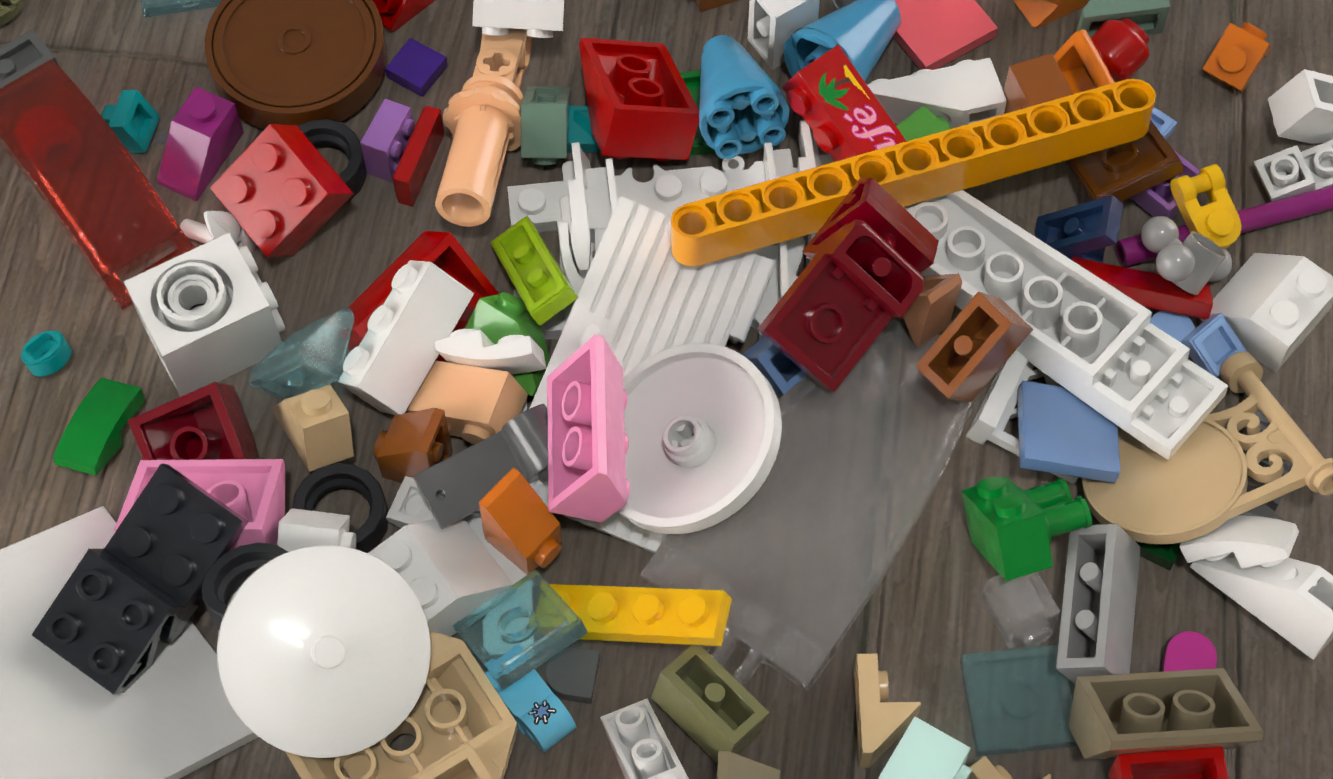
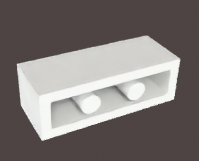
[337,260,474,415]

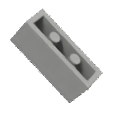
[1056,523,1140,684]

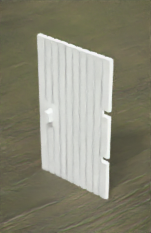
[529,196,776,555]

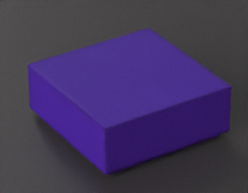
[385,38,448,97]

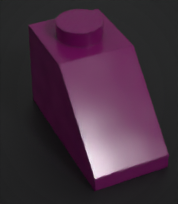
[157,87,244,201]

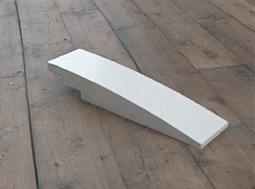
[904,190,1228,460]

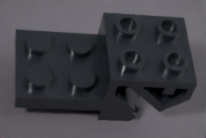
[32,464,249,695]

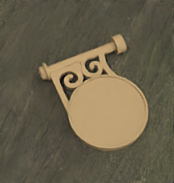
[1082,351,1333,544]

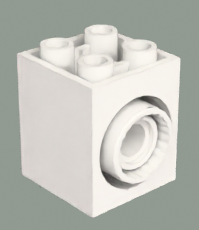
[124,232,286,397]

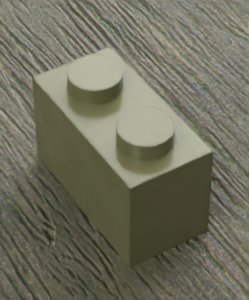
[651,645,770,764]

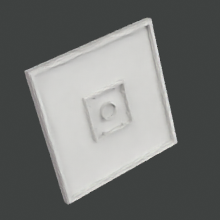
[0,506,259,779]

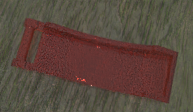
[0,59,195,310]

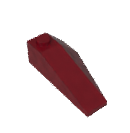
[128,382,259,460]

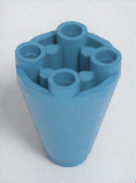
[699,35,789,159]

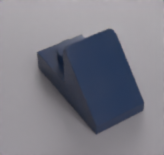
[1034,195,1124,263]

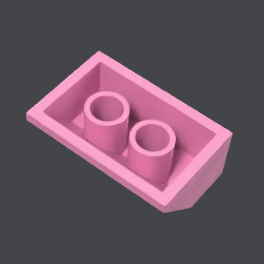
[547,335,630,523]
[114,459,285,551]

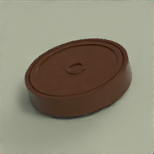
[205,0,387,129]

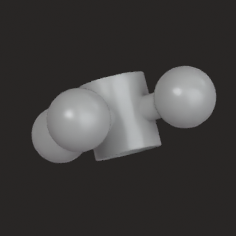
[1141,216,1232,295]

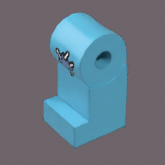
[485,647,577,754]

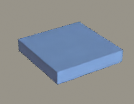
[1017,380,1121,483]

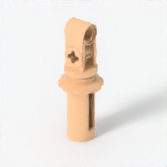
[435,28,532,227]

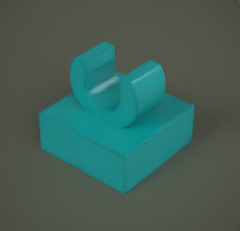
[98,90,160,153]

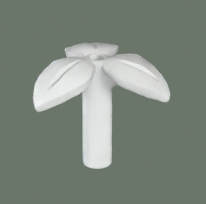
[179,211,256,253]

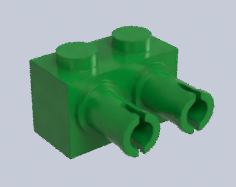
[961,476,1092,581]

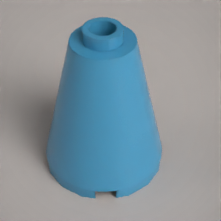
[783,0,901,81]

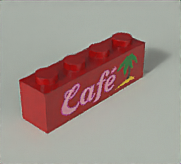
[782,45,906,162]

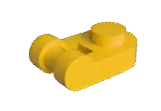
[1170,164,1242,249]

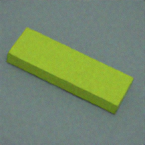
[491,216,578,326]

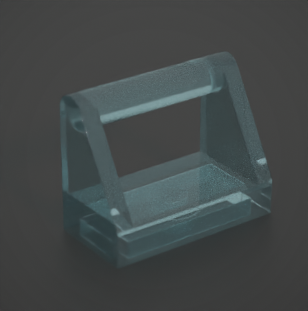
[248,307,355,401]

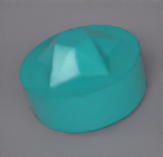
[21,330,72,376]

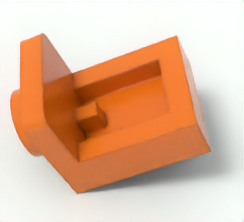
[1202,22,1272,93]

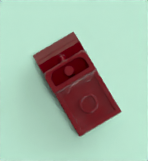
[757,178,939,393]

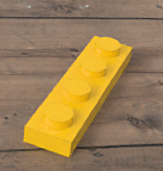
[535,584,732,646]

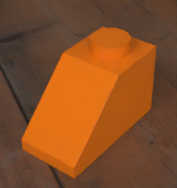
[479,467,562,576]

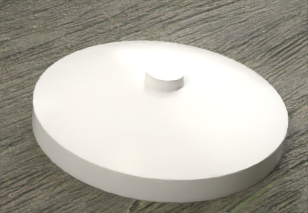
[618,343,782,534]
[217,545,431,758]

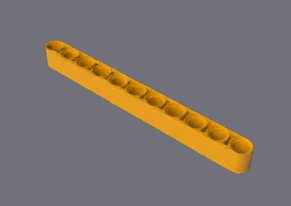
[671,79,1156,267]

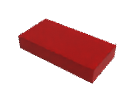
[392,105,445,207]

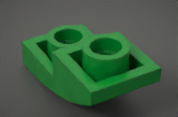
[53,377,145,476]

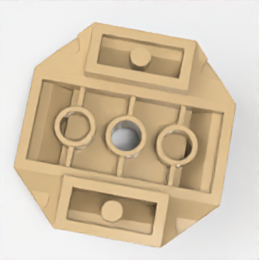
[285,631,518,779]

